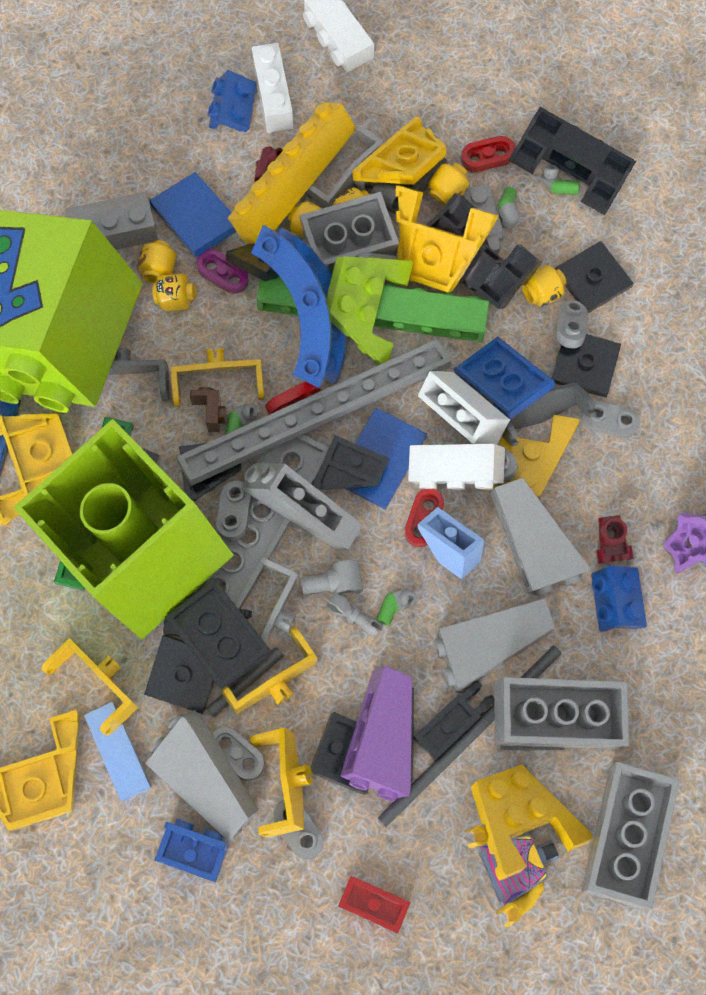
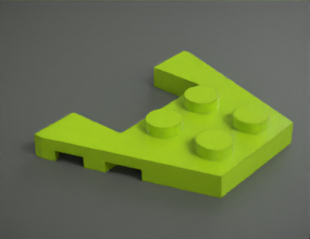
[326,256,413,366]

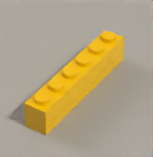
[228,102,356,244]

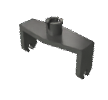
[77,349,169,407]
[502,382,596,447]

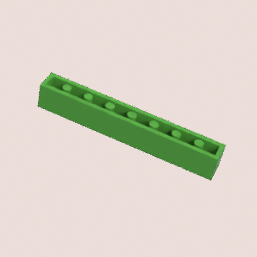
[256,277,489,343]

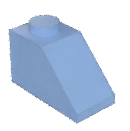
[418,507,484,579]

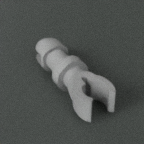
[326,593,382,636]

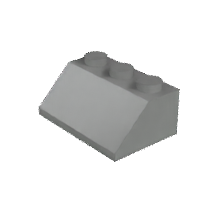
[65,191,158,250]
[300,192,399,274]

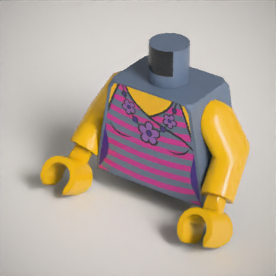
[465,825,559,928]

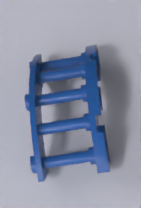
[251,225,347,388]

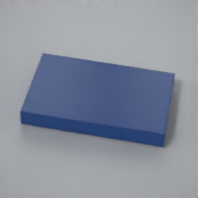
[149,172,237,258]
[454,337,555,420]
[346,408,427,510]

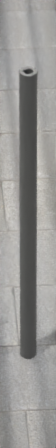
[378,645,562,827]

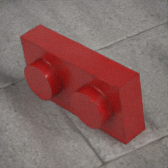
[338,876,411,934]

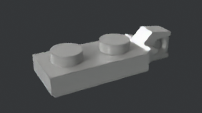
[463,183,504,255]

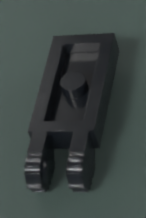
[414,681,494,761]

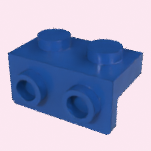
[207,70,256,132]
[591,565,647,632]
[154,819,229,883]

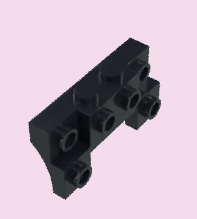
[509,107,636,215]
[426,193,542,309]

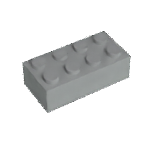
[494,677,629,749]
[581,762,680,910]

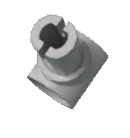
[301,560,363,596]

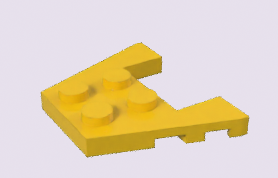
[395,186,499,293]
[0,414,73,526]
[483,415,580,499]
[0,710,80,831]
[471,764,594,881]

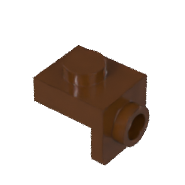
[190,387,226,433]

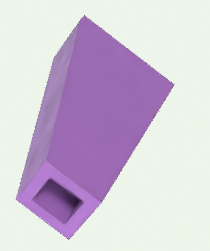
[340,666,412,801]

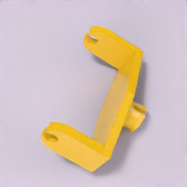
[170,348,265,407]
[216,626,317,715]
[41,638,138,736]
[250,728,313,837]

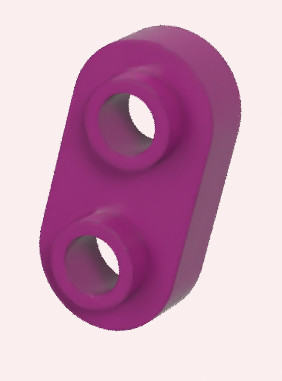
[196,249,249,294]

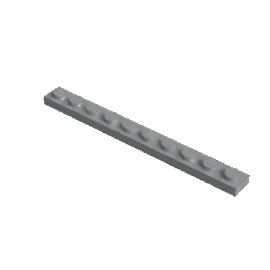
[177,339,451,486]

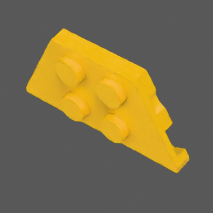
[352,116,446,185]

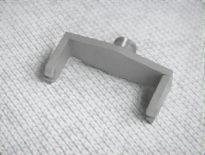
[305,126,384,208]
[260,557,299,644]

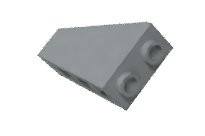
[240,463,363,550]
[490,478,590,596]
[434,598,555,693]
[145,710,259,841]

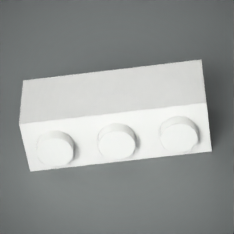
[303,0,374,73]
[252,43,294,133]
[418,371,510,445]
[408,444,505,490]

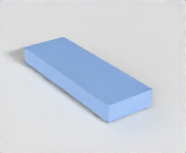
[84,702,151,802]

